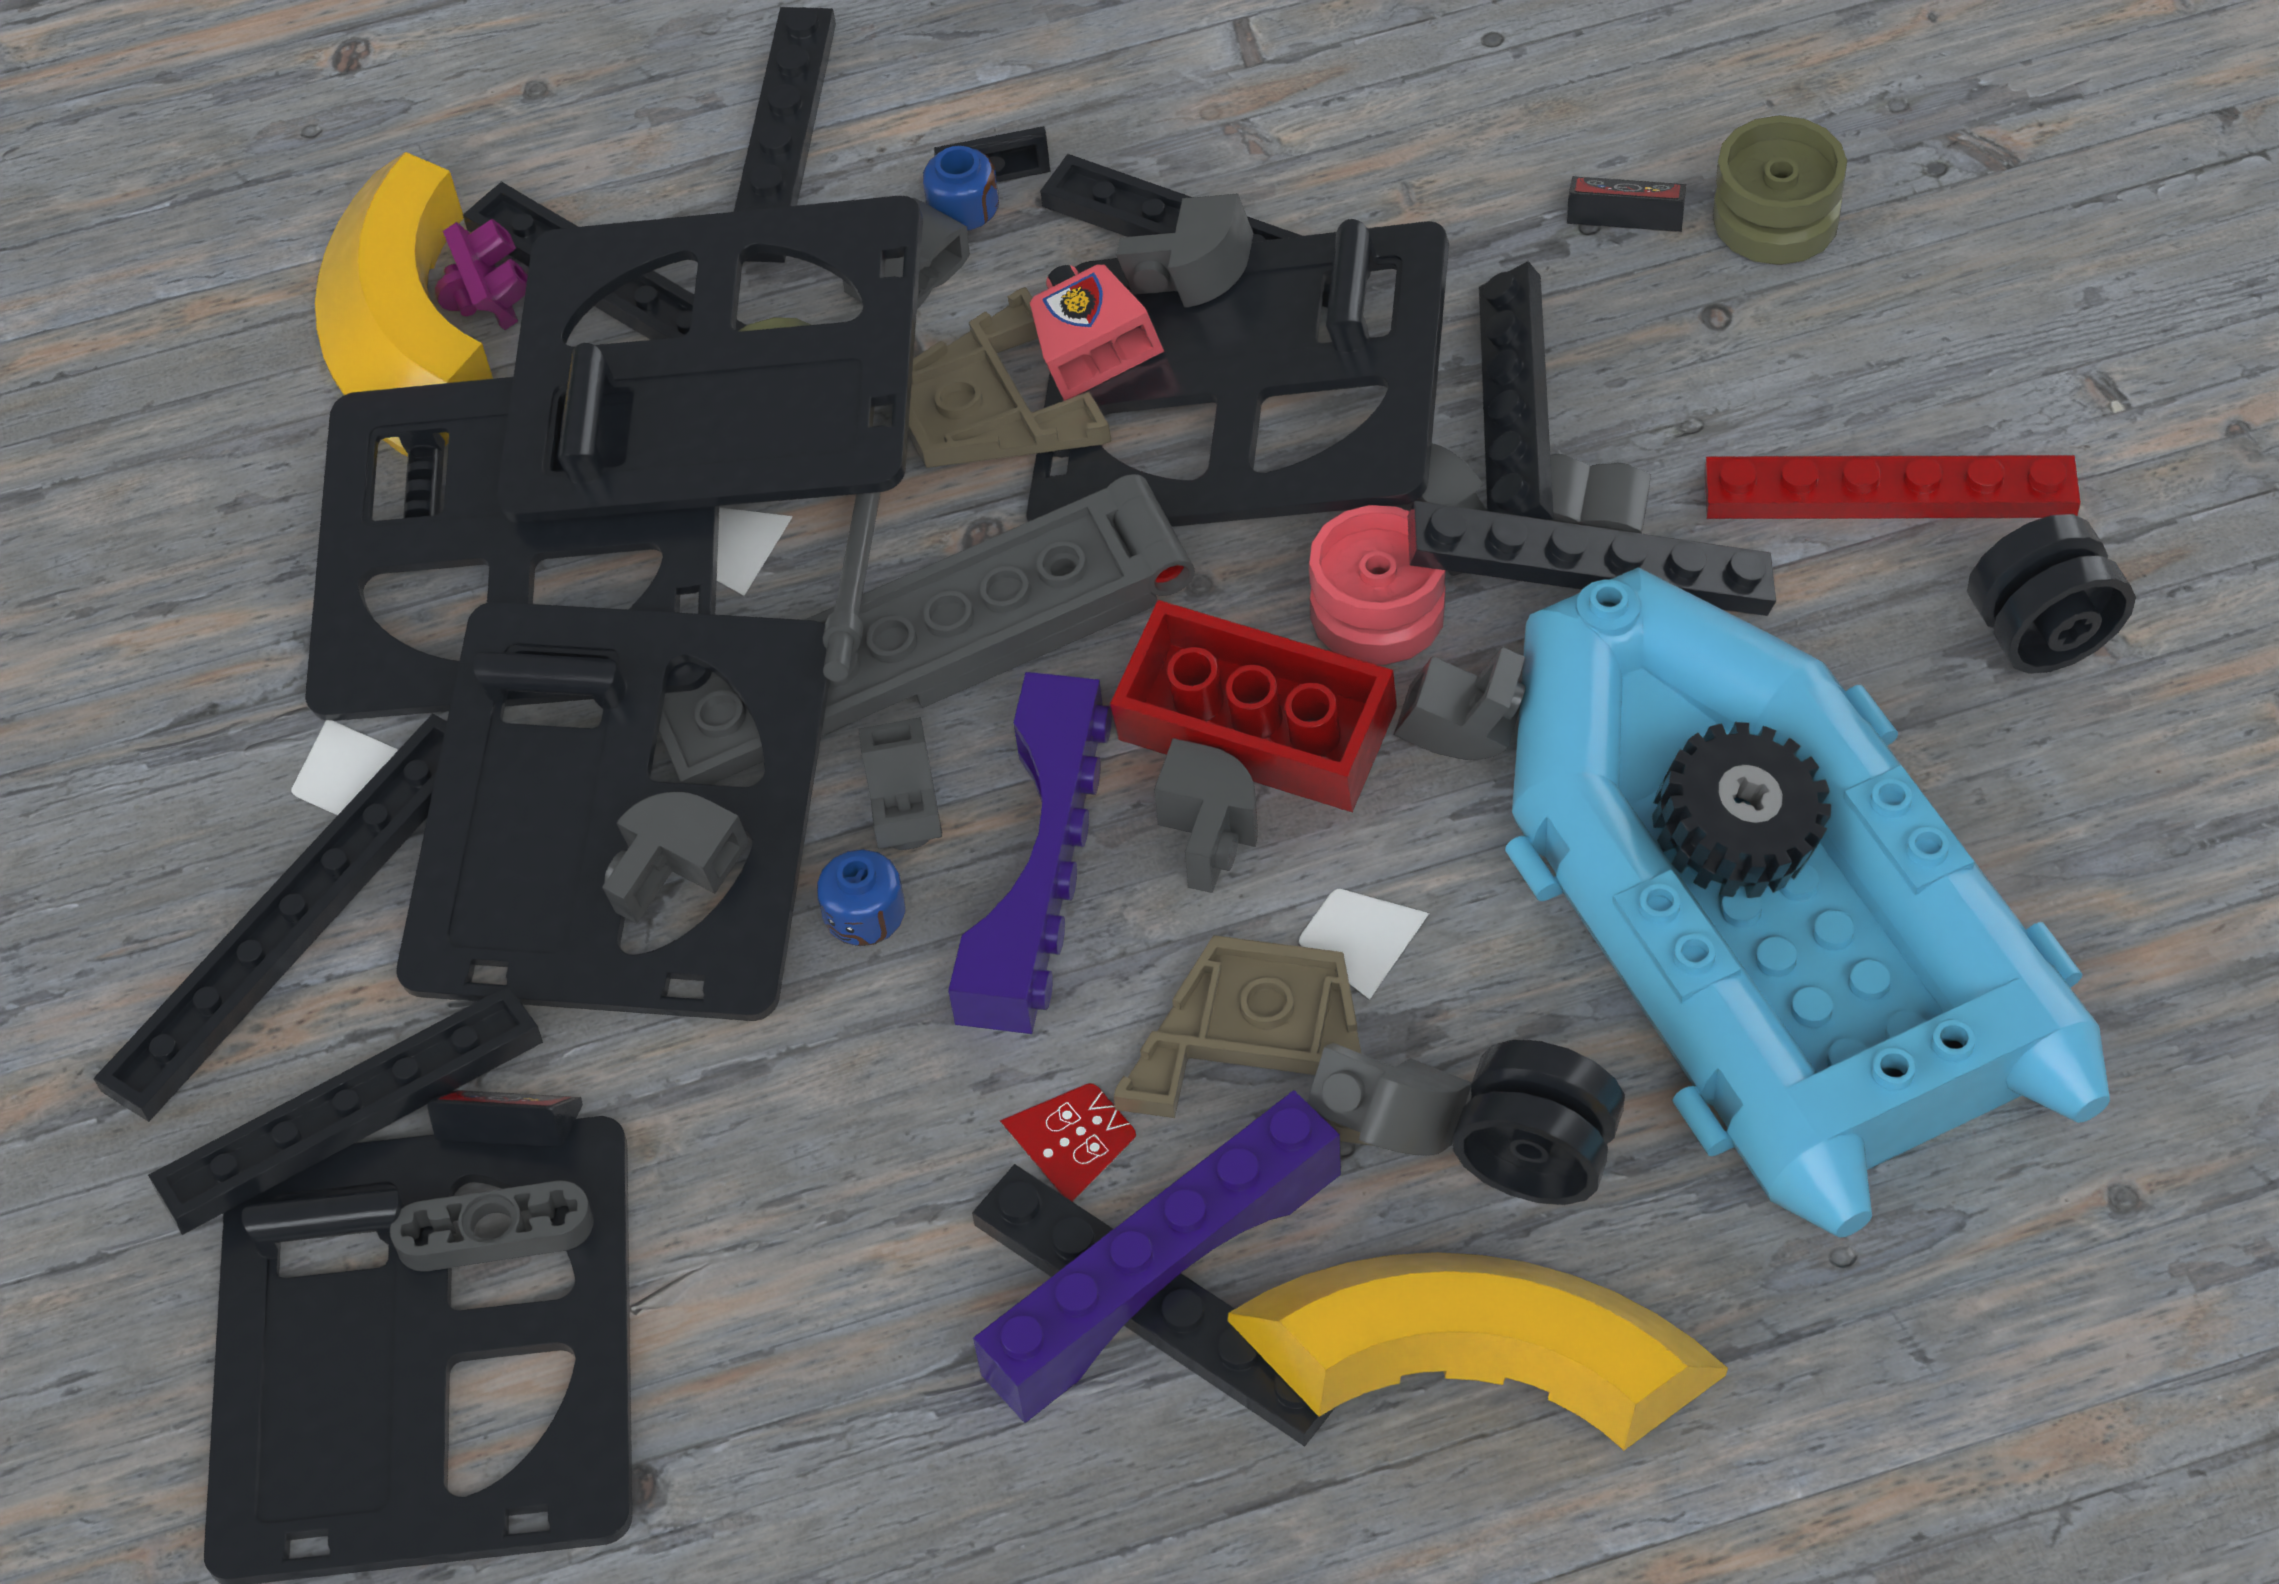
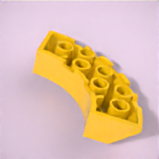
[315,152,493,457]
[1227,1252,1728,1451]

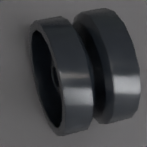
[1967,514,2136,674]
[1453,1040,1625,1205]

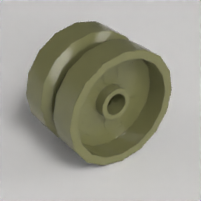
[1713,115,1847,265]

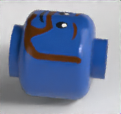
[923,146,999,231]
[817,849,905,946]

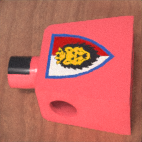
[1030,265,1164,401]

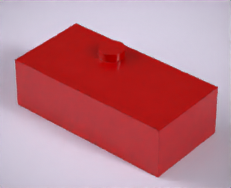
[1110,600,1397,813]

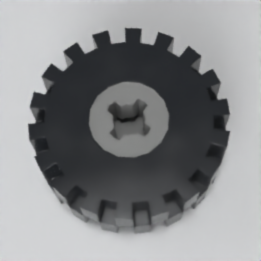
[1652,722,1831,898]

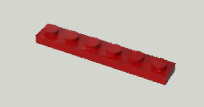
[1705,455,2081,519]

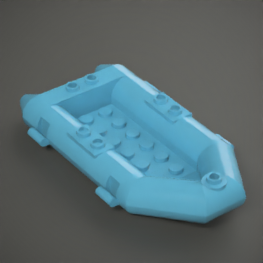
[1505,567,2110,1238]

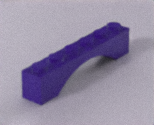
[948,672,1112,1034]
[973,1090,1341,1423]

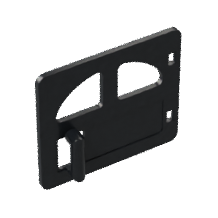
[496,196,923,523]
[1026,219,1449,527]
[305,377,719,721]
[396,602,830,1021]
[204,1116,632,1584]

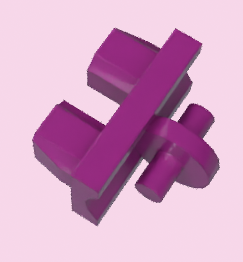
[435,219,528,330]

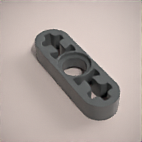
[390,1181,594,1271]

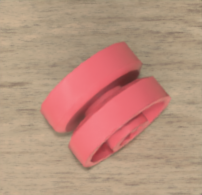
[1309,505,1446,665]

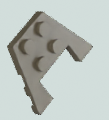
[892,287,1112,468]
[1114,935,1373,1146]

